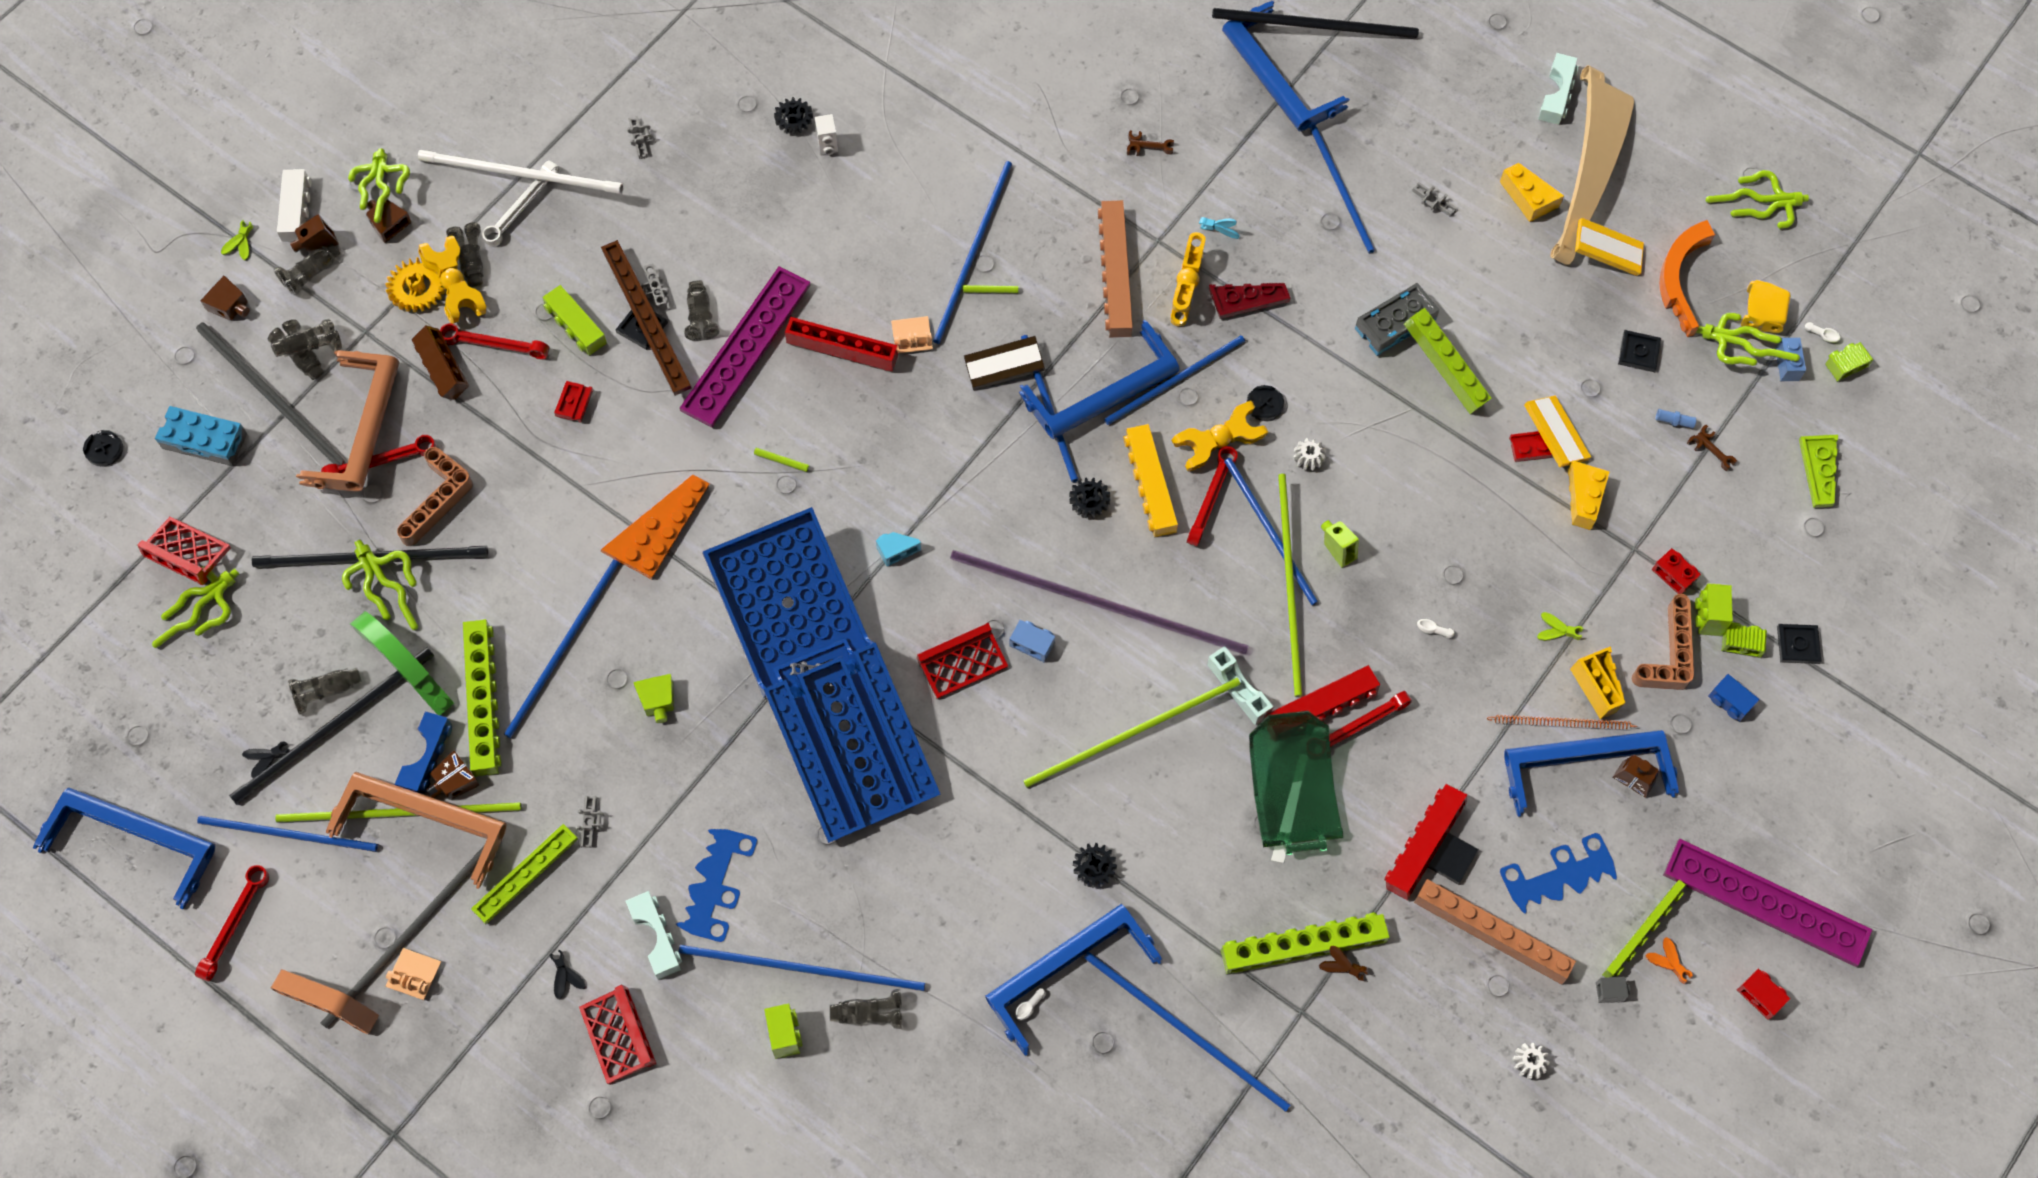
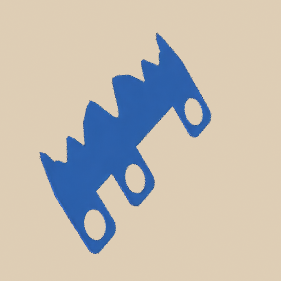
[676,829,757,942]
[1500,833,1617,914]

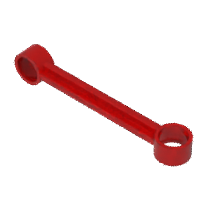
[440,323,550,360]
[321,435,436,473]
[1186,446,1237,547]
[1306,691,1412,760]
[195,865,269,982]

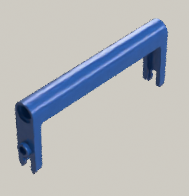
[1222,1,1350,132]
[1019,320,1180,439]
[1504,730,1679,817]
[33,788,215,909]
[985,904,1162,1056]

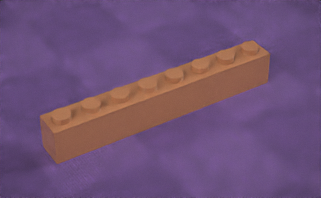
[1098,200,1132,338]
[1414,879,1576,985]

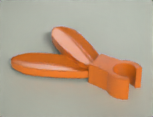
[1646,937,1693,984]

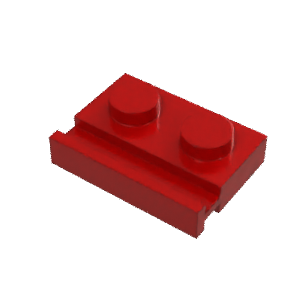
[554,381,593,423]
[1509,431,1553,462]

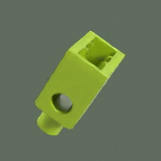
[1321,520,1359,568]
[633,673,674,723]

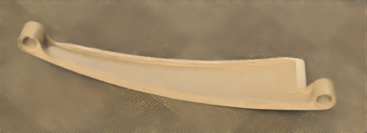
[1550,65,1634,265]

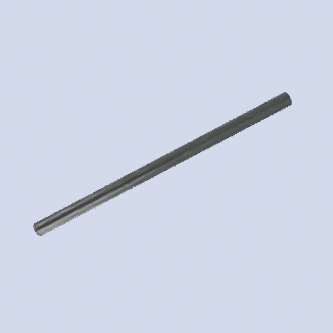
[196,322,346,465]

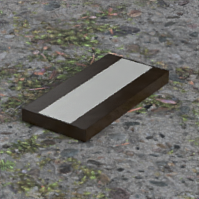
[964,336,1045,390]

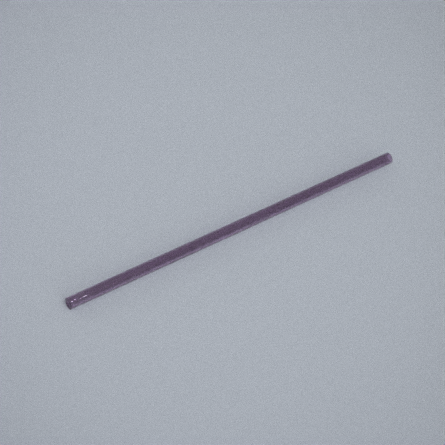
[950,550,1248,655]

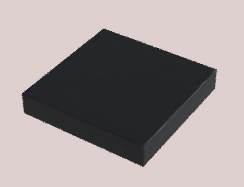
[615,310,668,350]
[1618,330,1661,373]
[1777,624,1822,664]
[1428,833,1478,885]

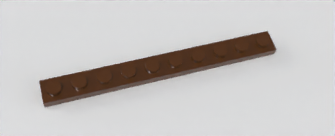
[601,240,692,396]

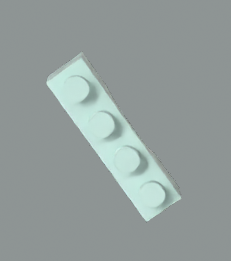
[1538,53,1579,125]
[1207,646,1273,725]
[626,891,682,980]

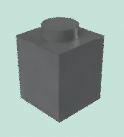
[1596,977,1630,1003]

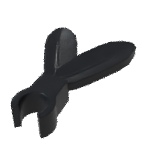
[242,741,290,778]
[550,950,586,999]

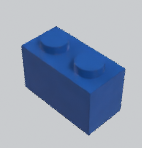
[1708,674,1759,722]

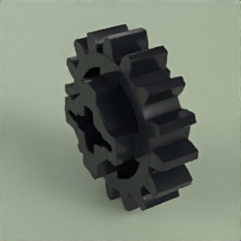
[774,97,813,134]
[1069,477,1110,518]
[1072,843,1117,888]

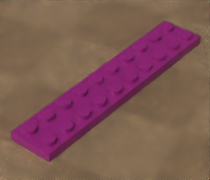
[680,266,811,428]
[1663,838,1872,967]

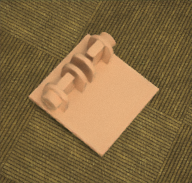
[891,316,933,354]
[385,948,441,1000]

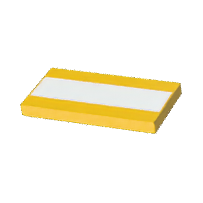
[1575,218,1644,276]
[1524,395,1591,468]

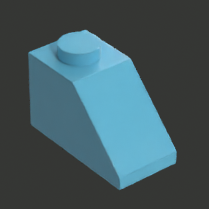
[876,532,921,567]

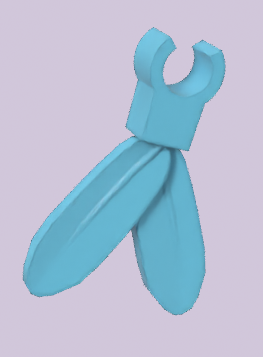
[1199,217,1240,239]

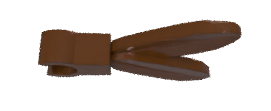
[1319,946,1368,981]

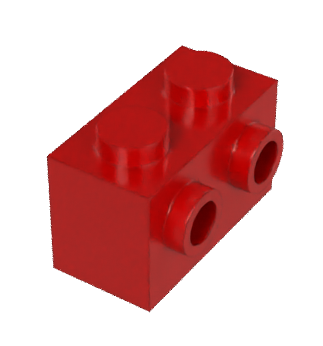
[1652,548,1701,594]
[1737,968,1791,1020]

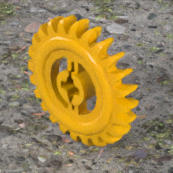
[385,257,446,312]

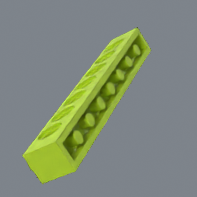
[463,619,501,777]
[1221,913,1390,975]

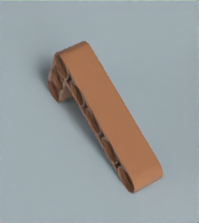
[397,447,473,546]
[1631,594,1694,690]
[271,969,379,1035]

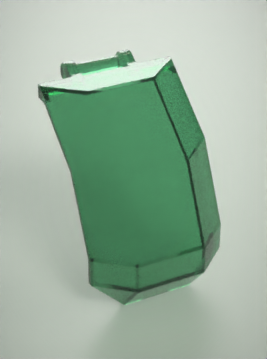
[1249,711,1343,855]

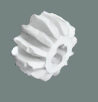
[1293,438,1326,471]
[1513,1043,1550,1079]

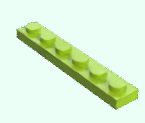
[471,824,578,925]
[1602,880,1686,978]

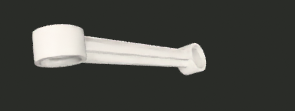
[482,161,560,247]

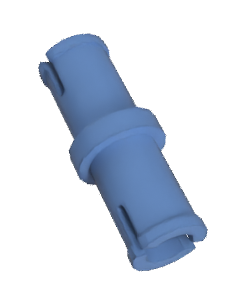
[1655,409,1696,429]

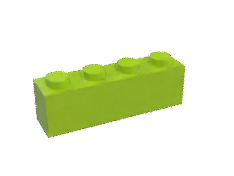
[542,285,607,356]

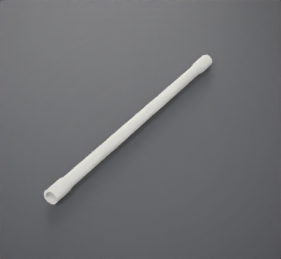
[418,150,624,194]

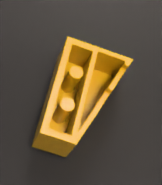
[1500,163,1564,222]
[1567,460,1609,530]
[1570,646,1625,719]

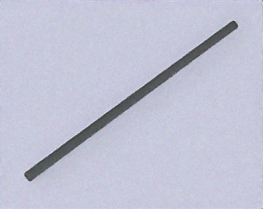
[320,846,484,1028]

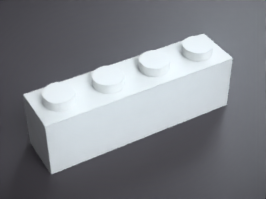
[277,169,312,242]

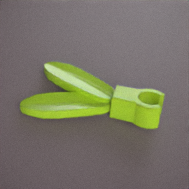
[221,220,253,261]
[1537,612,1584,641]

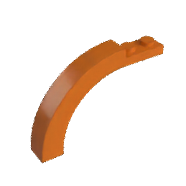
[1659,220,1715,337]

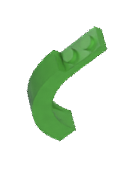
[350,611,454,715]

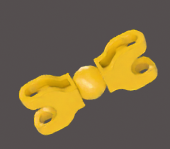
[1170,232,1206,326]
[418,236,486,324]
[1171,401,1269,472]

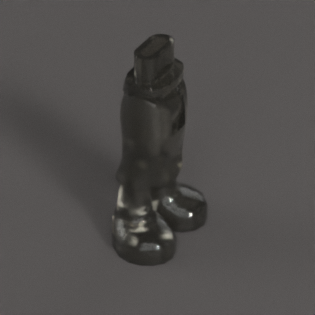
[446,222,484,287]
[274,243,341,295]
[684,280,720,341]
[267,319,324,380]
[271,319,342,357]
[288,668,362,715]
[830,989,902,1029]

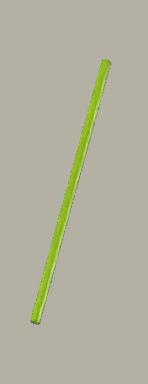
[1278,473,1302,697]
[1023,678,1240,788]
[275,802,522,822]

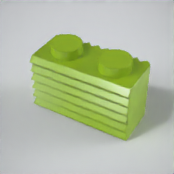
[1825,342,1874,381]
[1721,622,1767,658]

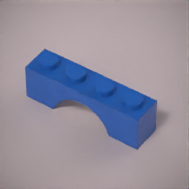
[395,711,452,794]

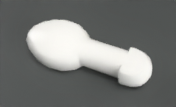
[1805,322,1840,343]
[1417,619,1454,639]
[1015,988,1046,1021]

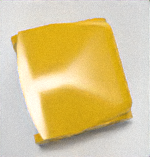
[1741,280,1791,333]

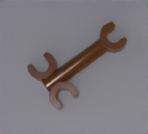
[1127,130,1174,156]
[1687,425,1737,471]

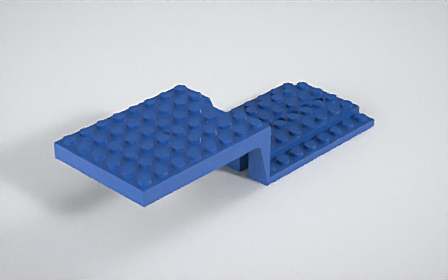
[702,507,941,843]

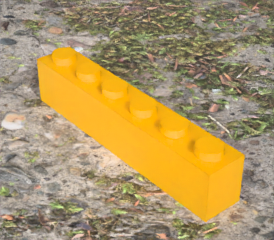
[1123,424,1178,537]

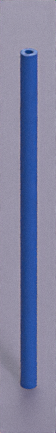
[1310,125,1375,253]
[1021,335,1079,482]
[1104,335,1245,425]
[1224,458,1318,605]
[197,816,378,852]

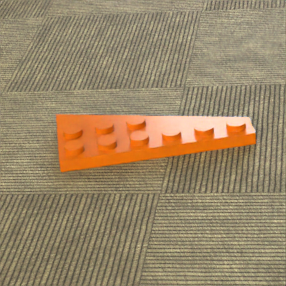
[601,474,709,580]

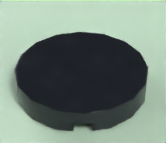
[1247,385,1284,421]
[83,430,123,467]

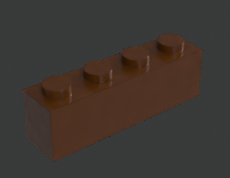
[411,325,469,400]

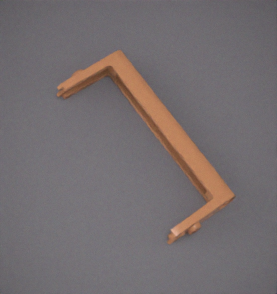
[296,350,399,491]
[326,772,507,889]

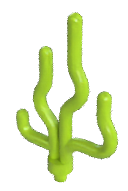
[348,148,411,223]
[1705,170,1809,229]
[1696,313,1800,366]
[342,540,418,631]
[152,566,240,648]

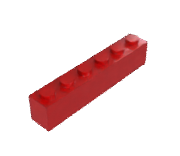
[785,317,898,372]
[1263,665,1380,742]
[1384,784,1467,901]

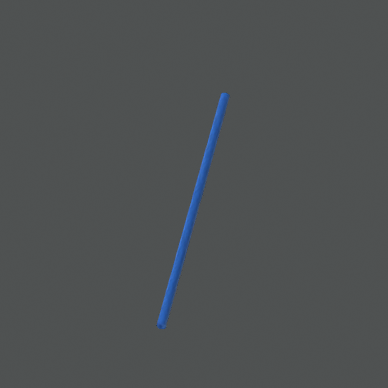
[933,161,1012,344]
[504,559,620,738]
[679,945,925,991]
[1084,951,1290,1112]

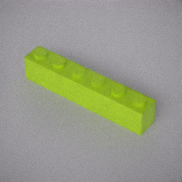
[1404,308,1492,414]

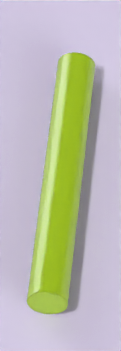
[963,285,1018,293]
[754,447,809,472]

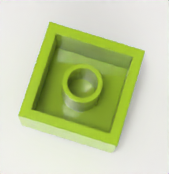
[1695,583,1733,636]
[764,1003,803,1059]

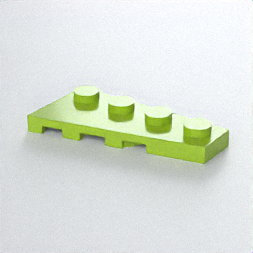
[1799,434,1838,508]

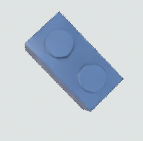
[1775,338,1806,381]
[1009,620,1055,663]

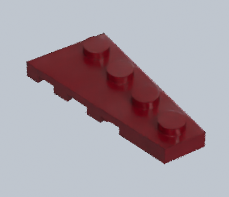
[1209,283,1291,319]

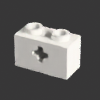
[815,114,838,155]

